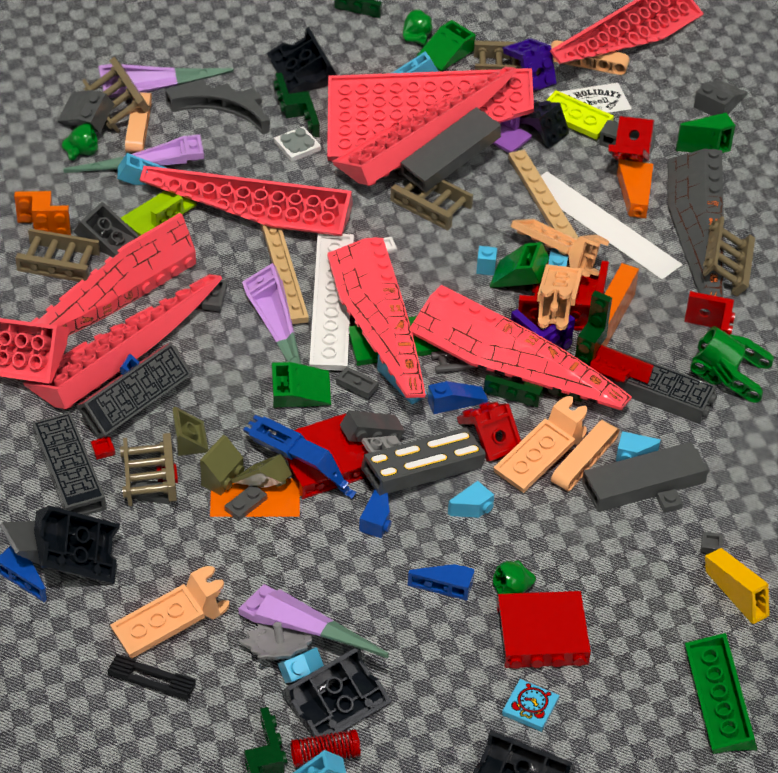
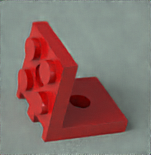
[608,116,655,162]
[684,291,735,335]
[457,401,521,461]

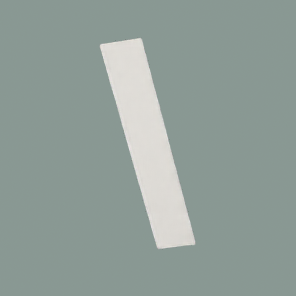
[541,172,683,279]

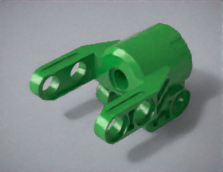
[690,326,774,403]

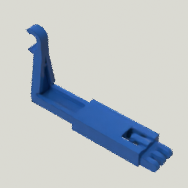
[243,415,357,499]

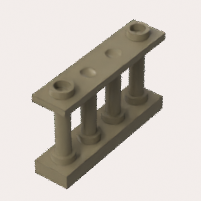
[474,41,541,76]
[82,57,151,133]
[390,180,473,231]
[703,216,755,297]
[15,228,100,282]
[120,433,177,506]

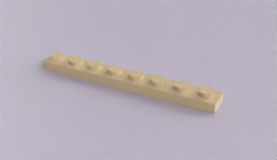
[508,149,579,239]
[260,224,309,324]

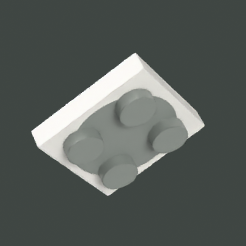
[274,126,321,162]

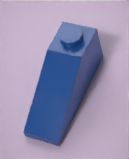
[427,381,488,414]
[359,490,392,539]
[0,546,47,602]
[408,564,475,601]

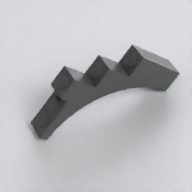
[165,79,270,135]

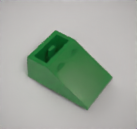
[417,20,476,72]
[676,113,736,153]
[490,242,549,288]
[272,362,331,408]

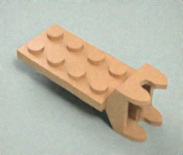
[511,219,609,277]
[537,264,583,330]
[494,396,587,493]
[110,566,230,658]

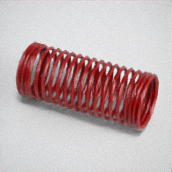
[291,729,361,768]

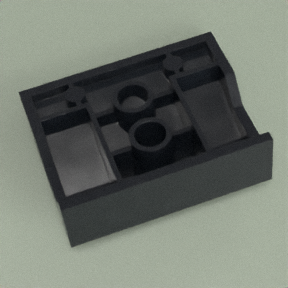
[267,26,337,94]
[34,505,120,584]
[281,648,392,744]
[473,730,575,773]

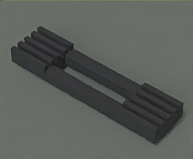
[108,653,196,700]

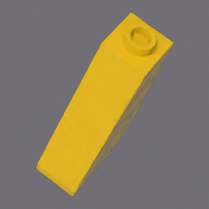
[705,548,769,624]

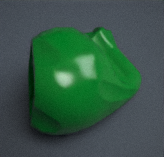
[403,9,433,46]
[62,124,98,160]
[493,560,536,594]

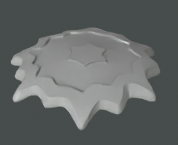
[239,622,315,660]

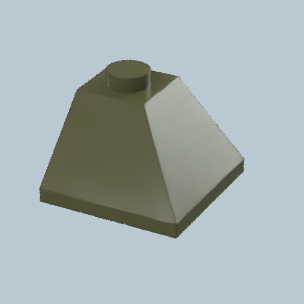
[231,454,292,488]

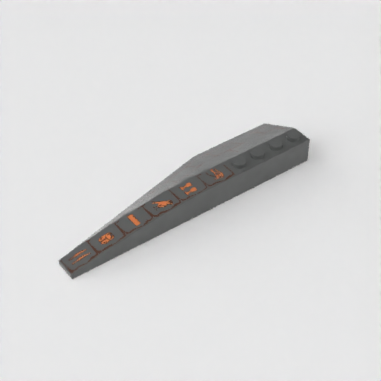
[668,149,724,311]

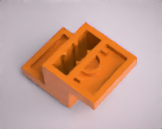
[14,191,71,235]

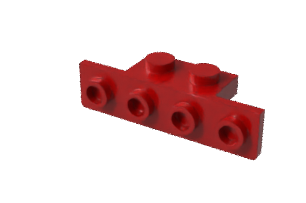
[590,345,654,384]

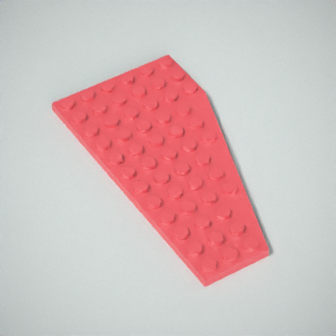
[327,68,534,161]

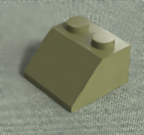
[200,435,245,495]

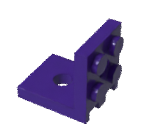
[502,38,557,91]
[511,309,575,350]

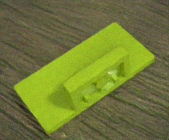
[121,190,196,236]

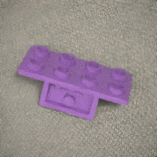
[492,117,532,153]

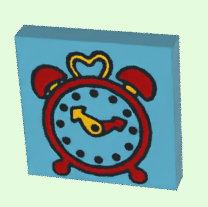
[502,679,559,732]

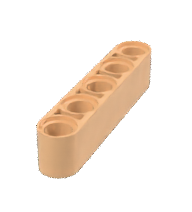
[551,40,630,75]
[125,92,152,153]
[551,420,620,491]

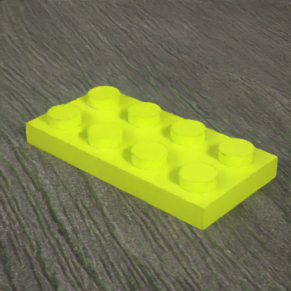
[546,90,614,140]

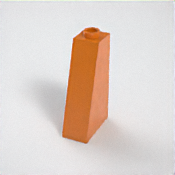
[617,159,653,219]

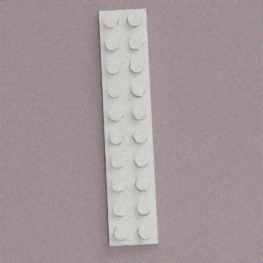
[309,233,354,371]

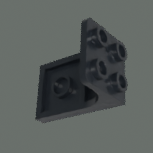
[519,100,569,148]

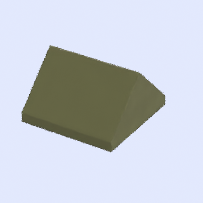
[172,406,209,456]

